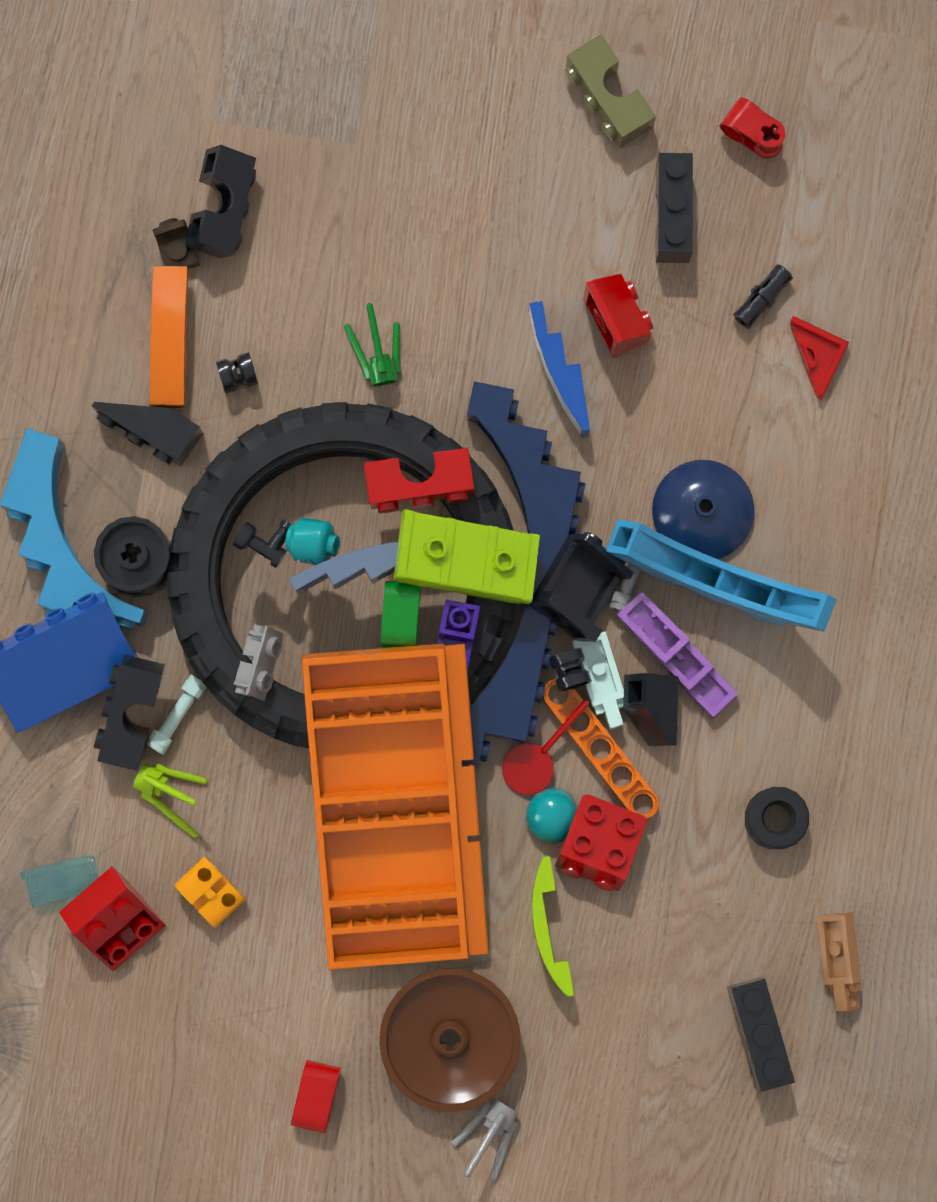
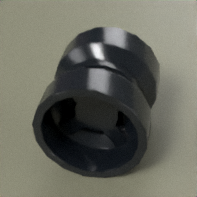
[216,352,258,394]
[549,648,592,692]

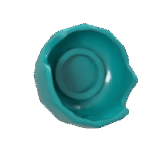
[526,787,578,843]

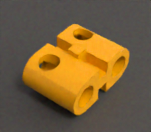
[174,856,246,929]

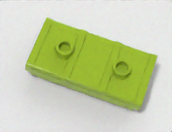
[393,509,540,604]

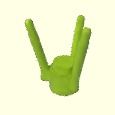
[133,763,208,838]

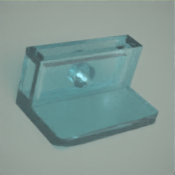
[20,855,99,907]

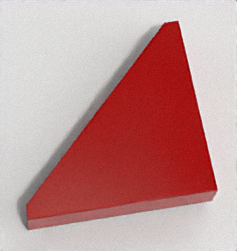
[789,316,849,400]

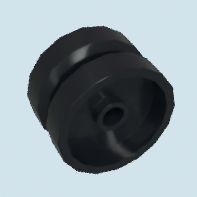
[94,516,172,597]

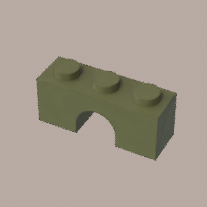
[565,34,656,148]

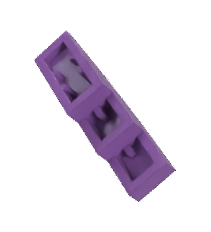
[617,591,738,719]

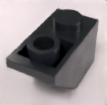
[623,673,679,747]

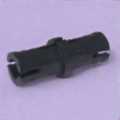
[733,264,793,329]

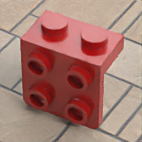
[555,794,647,891]

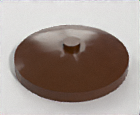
[379,968,521,1112]

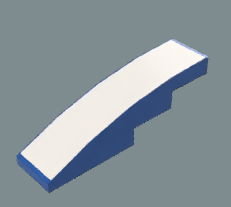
[529,301,590,437]

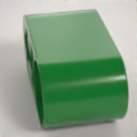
[380,581,421,648]

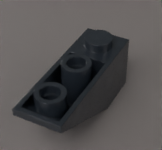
[92,402,203,466]

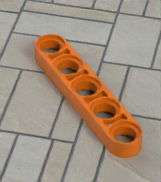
[543,679,659,819]

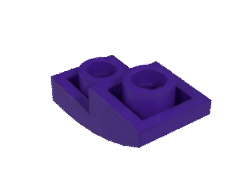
[437,599,480,672]

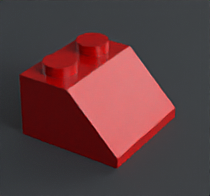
[583,274,654,358]

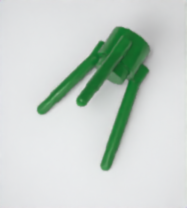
[344,303,402,386]

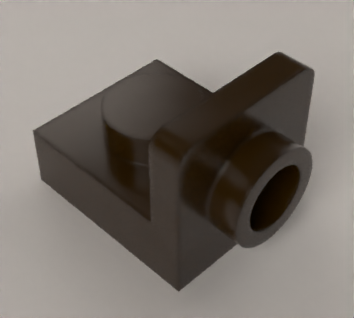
[153,218,200,269]

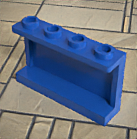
[0,592,139,733]

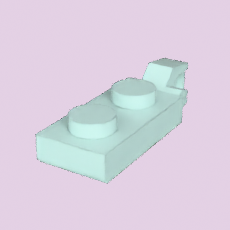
[572,632,624,730]

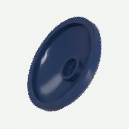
[652,460,754,559]

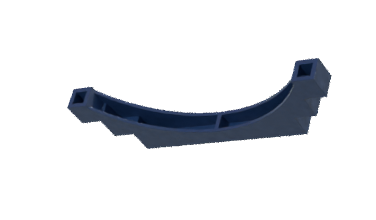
[462,381,586,769]

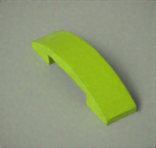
[532,856,574,997]

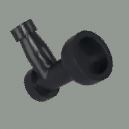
[233,520,292,568]

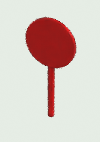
[502,700,589,795]

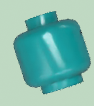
[285,518,340,565]

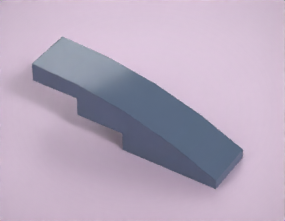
[289,542,398,595]

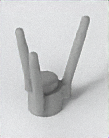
[451,1099,519,1182]

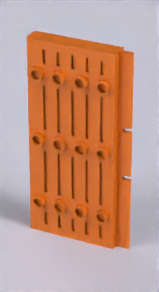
[301,644,489,969]

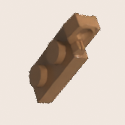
[817,912,861,1011]

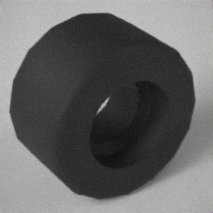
[744,787,809,849]

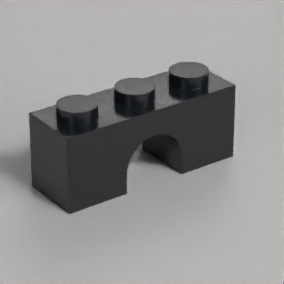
[184,145,256,258]
[655,153,693,263]
[94,654,165,771]
[727,977,795,1092]

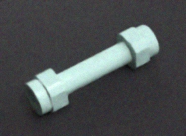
[146,675,207,755]

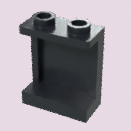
[531,532,634,642]

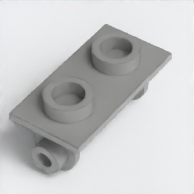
[233,625,284,701]

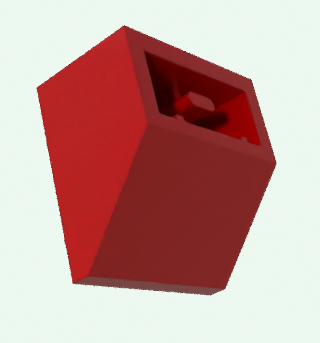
[59,866,166,971]

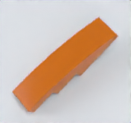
[150,266,189,408]

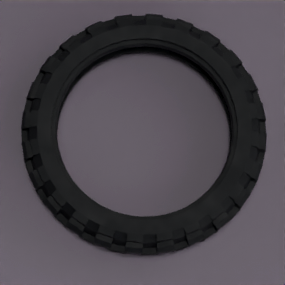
[167,402,517,749]

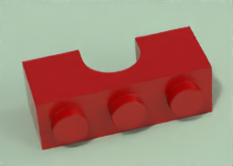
[364,448,474,513]

